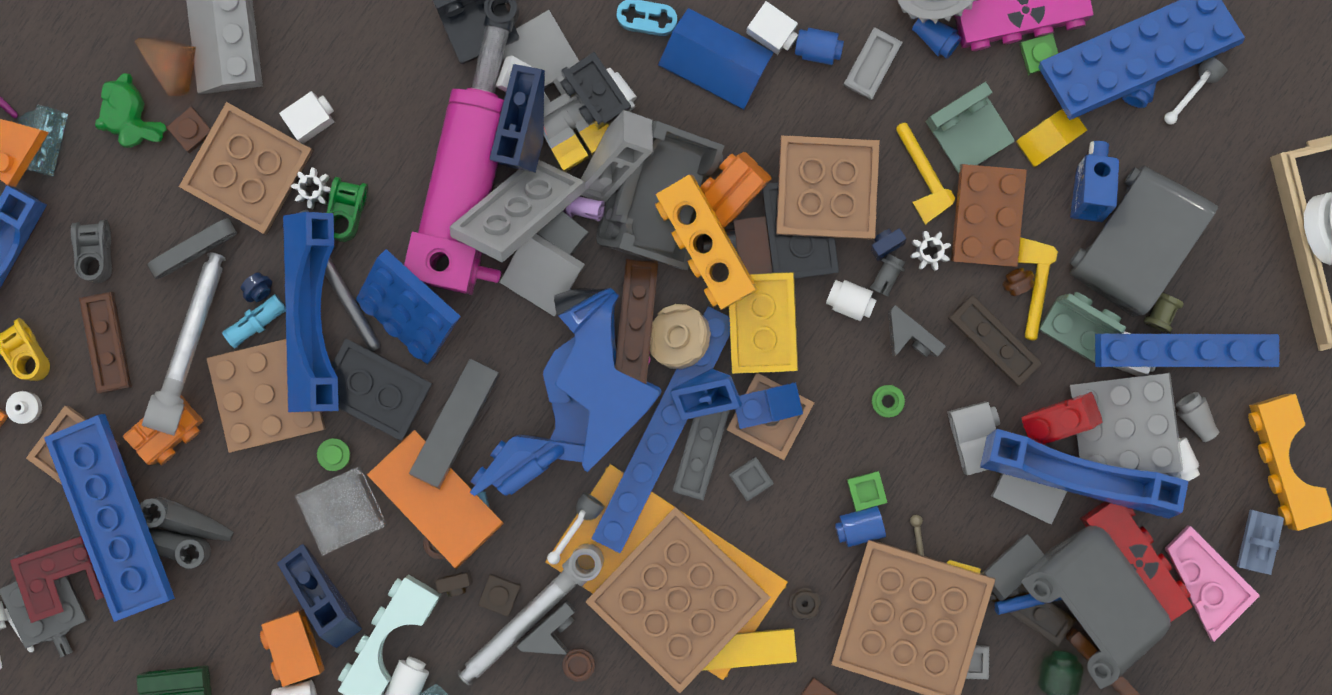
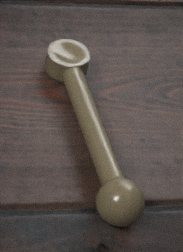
[910,515,924,556]

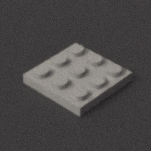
[1070,373,1183,474]

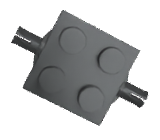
[0,552,88,658]

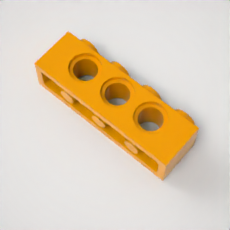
[655,174,758,309]

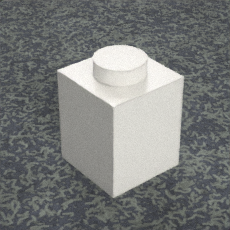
[746,1,798,55]
[279,91,334,144]

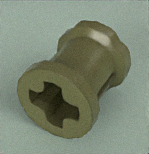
[1144,293,1184,334]

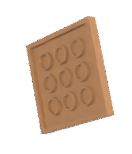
[586,507,771,693]
[831,540,995,695]

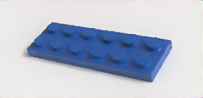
[1038,0,1245,120]
[44,414,175,622]

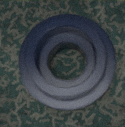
[241,272,272,302]

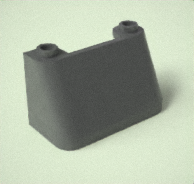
[596,121,725,270]
[1068,165,1218,317]
[1021,526,1171,689]

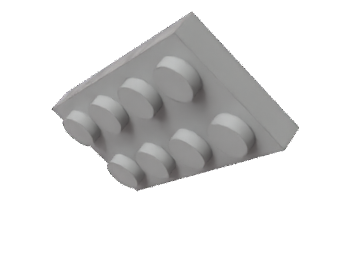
[450,160,585,262]

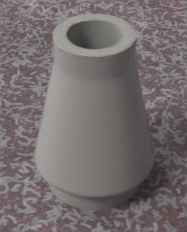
[1176,392,1219,442]

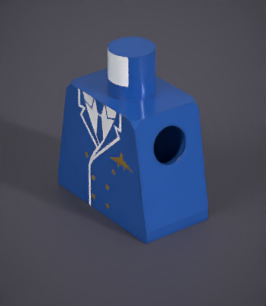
[1070,141,1119,222]

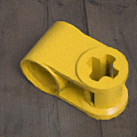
[0,318,50,381]

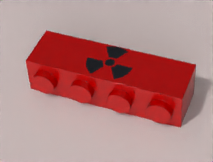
[1080,501,1193,622]

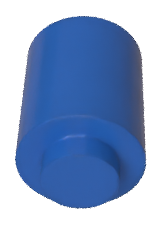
[835,506,886,547]

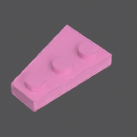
[1165,525,1260,642]

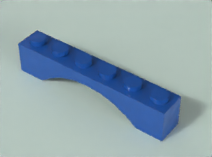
[283,212,339,412]
[980,429,1188,519]

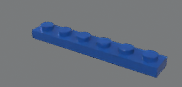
[1095,334,1279,367]

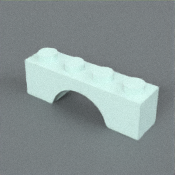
[338,575,442,695]

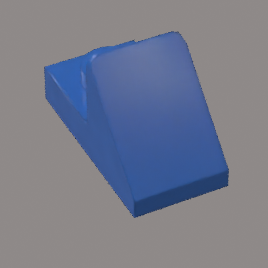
[735,382,803,429]

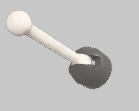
[1164,57,1228,125]
[547,492,605,564]

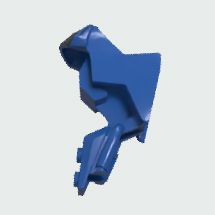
[470,288,662,496]

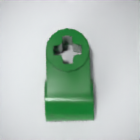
[327,177,368,242]

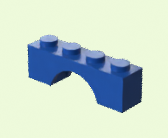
[0,185,47,288]

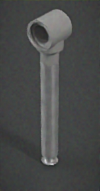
[142,252,226,436]
[458,543,604,685]

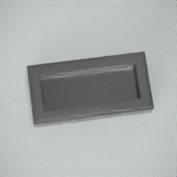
[981,534,1044,601]

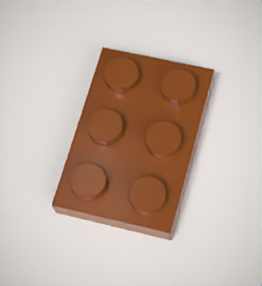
[951,164,1027,267]

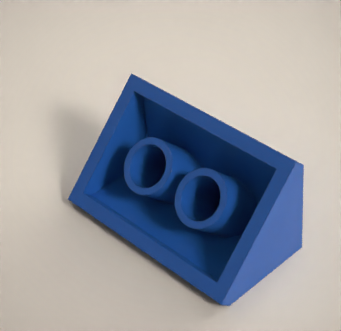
[658,8,774,110]

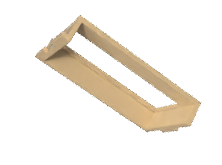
[1270,135,1332,351]

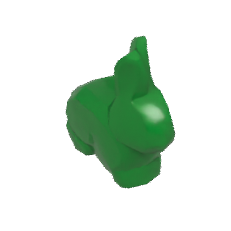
[95,73,167,148]

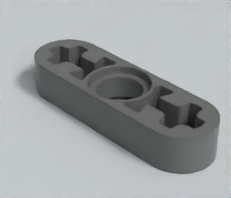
[147,218,237,279]

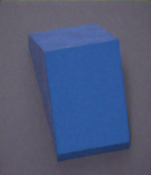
[670,369,742,420]

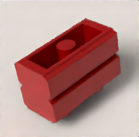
[1021,392,1103,445]

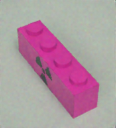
[954,0,1094,51]

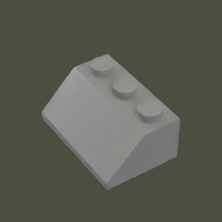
[186,0,263,95]

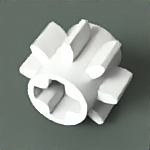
[291,168,331,209]
[910,231,951,271]

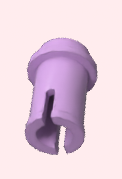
[563,196,605,222]

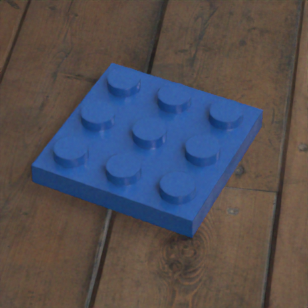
[355,249,461,364]

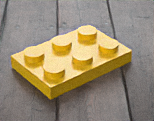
[728,273,798,374]

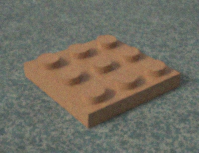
[179,102,313,235]
[776,135,880,239]
[207,339,326,453]

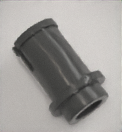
[870,253,905,297]

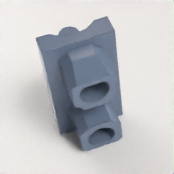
[1237,510,1284,575]

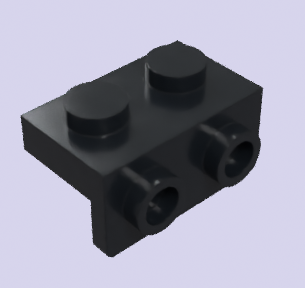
[560,52,631,130]

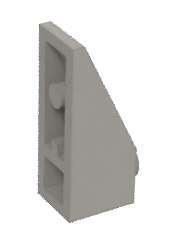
[580,110,653,202]

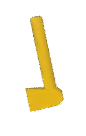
[896,122,955,224]
[1018,237,1058,341]

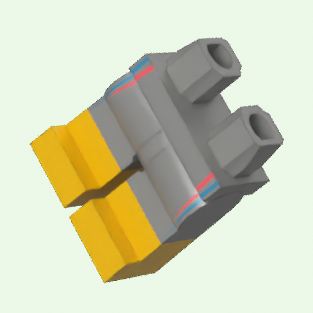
[543,75,609,172]

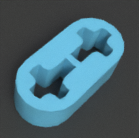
[617,0,677,36]

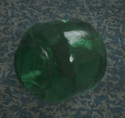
[1038,651,1084,695]

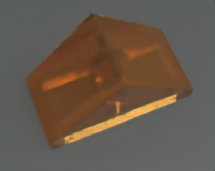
[134,38,196,96]

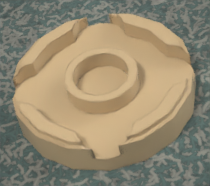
[650,304,711,369]

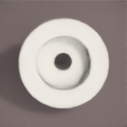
[6,391,42,424]

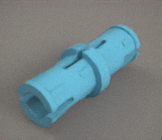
[222,294,286,349]

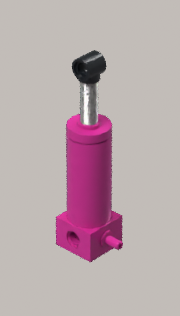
[404,0,519,295]

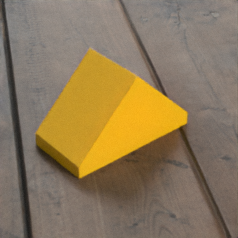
[1015,109,1087,167]

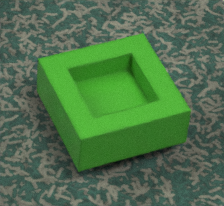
[1019,33,1058,75]
[846,471,888,511]

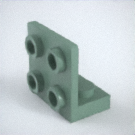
[925,82,1014,174]
[1039,292,1126,363]

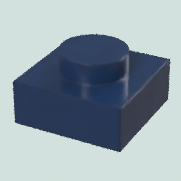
[871,228,906,261]

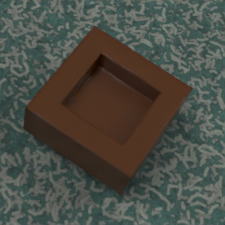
[166,107,211,153]

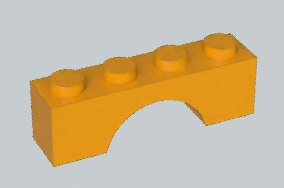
[1248,394,1332,531]

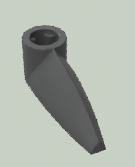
[140,497,234,541]
[149,528,211,569]

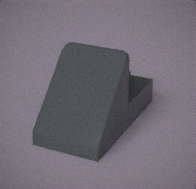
[888,305,946,358]
[517,600,576,655]

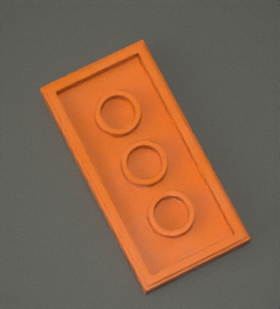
[367,430,504,569]

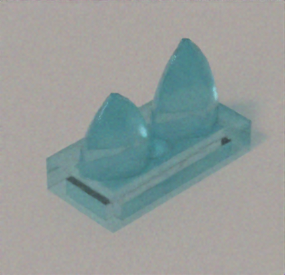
[18,105,68,176]

